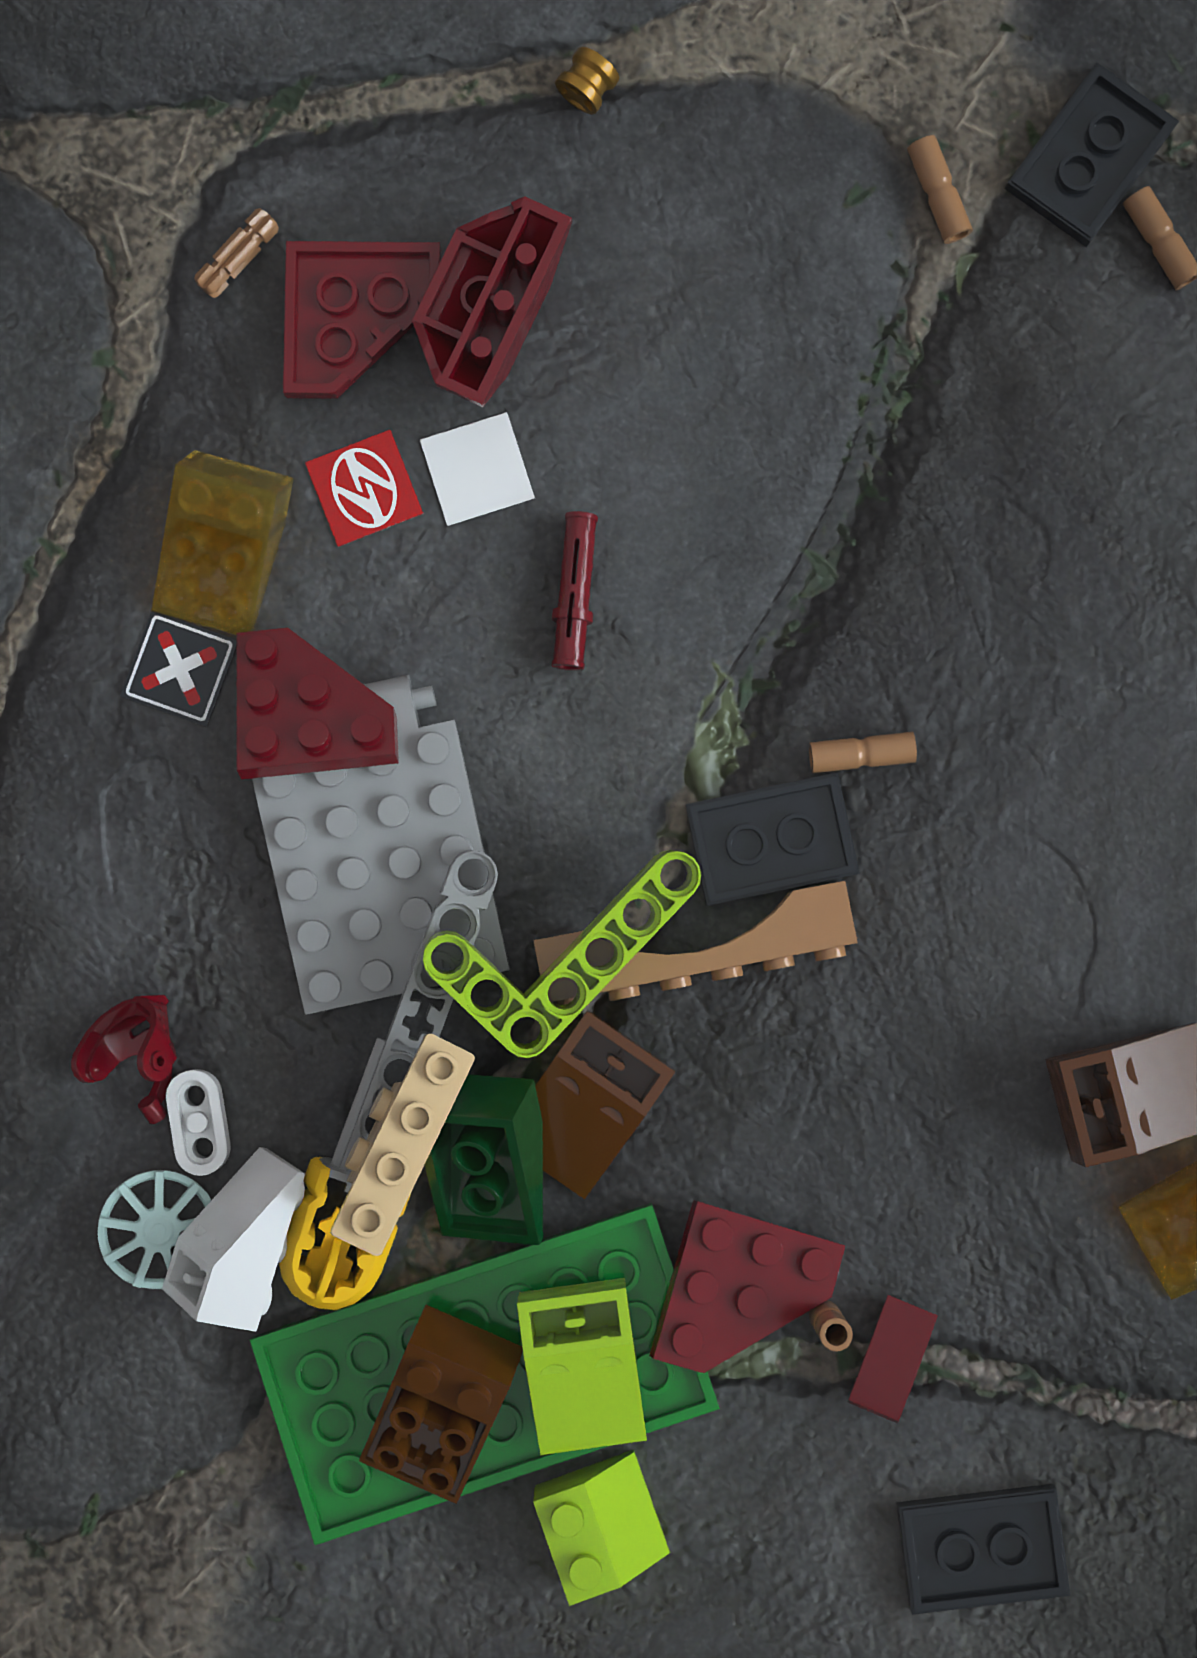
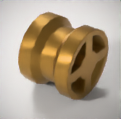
[555,47,620,115]

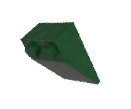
[424,1075,543,1245]

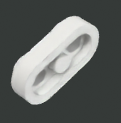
[166,1069,231,1176]

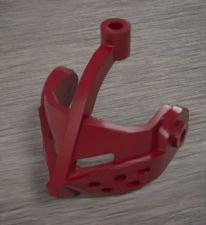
[71,995,177,1124]

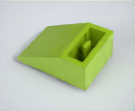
[517,1278,647,1455]

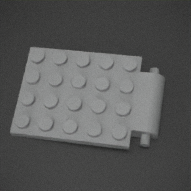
[252,675,510,1015]

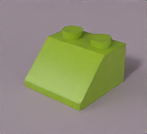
[533,1449,670,1606]

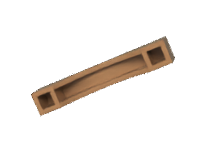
[533,881,858,1005]

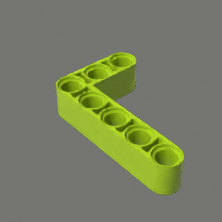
[423,850,701,1058]

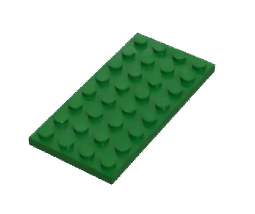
[250,1203,720,1545]

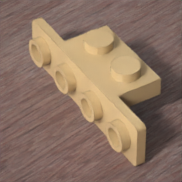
[330,1034,475,1256]

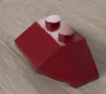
[412,196,572,407]

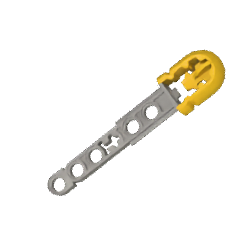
[279,850,498,1310]

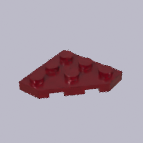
[283,241,442,399]
[237,627,399,780]
[649,1200,845,1373]

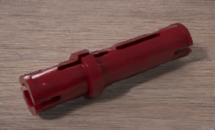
[551,511,598,671]

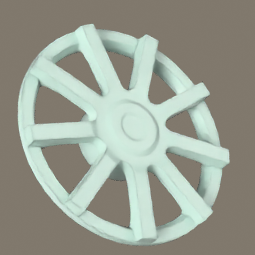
[98,1170,211,1289]

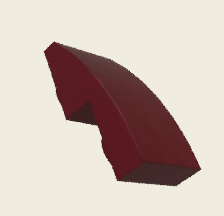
[848,1295,938,1423]

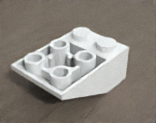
[162,1147,305,1332]

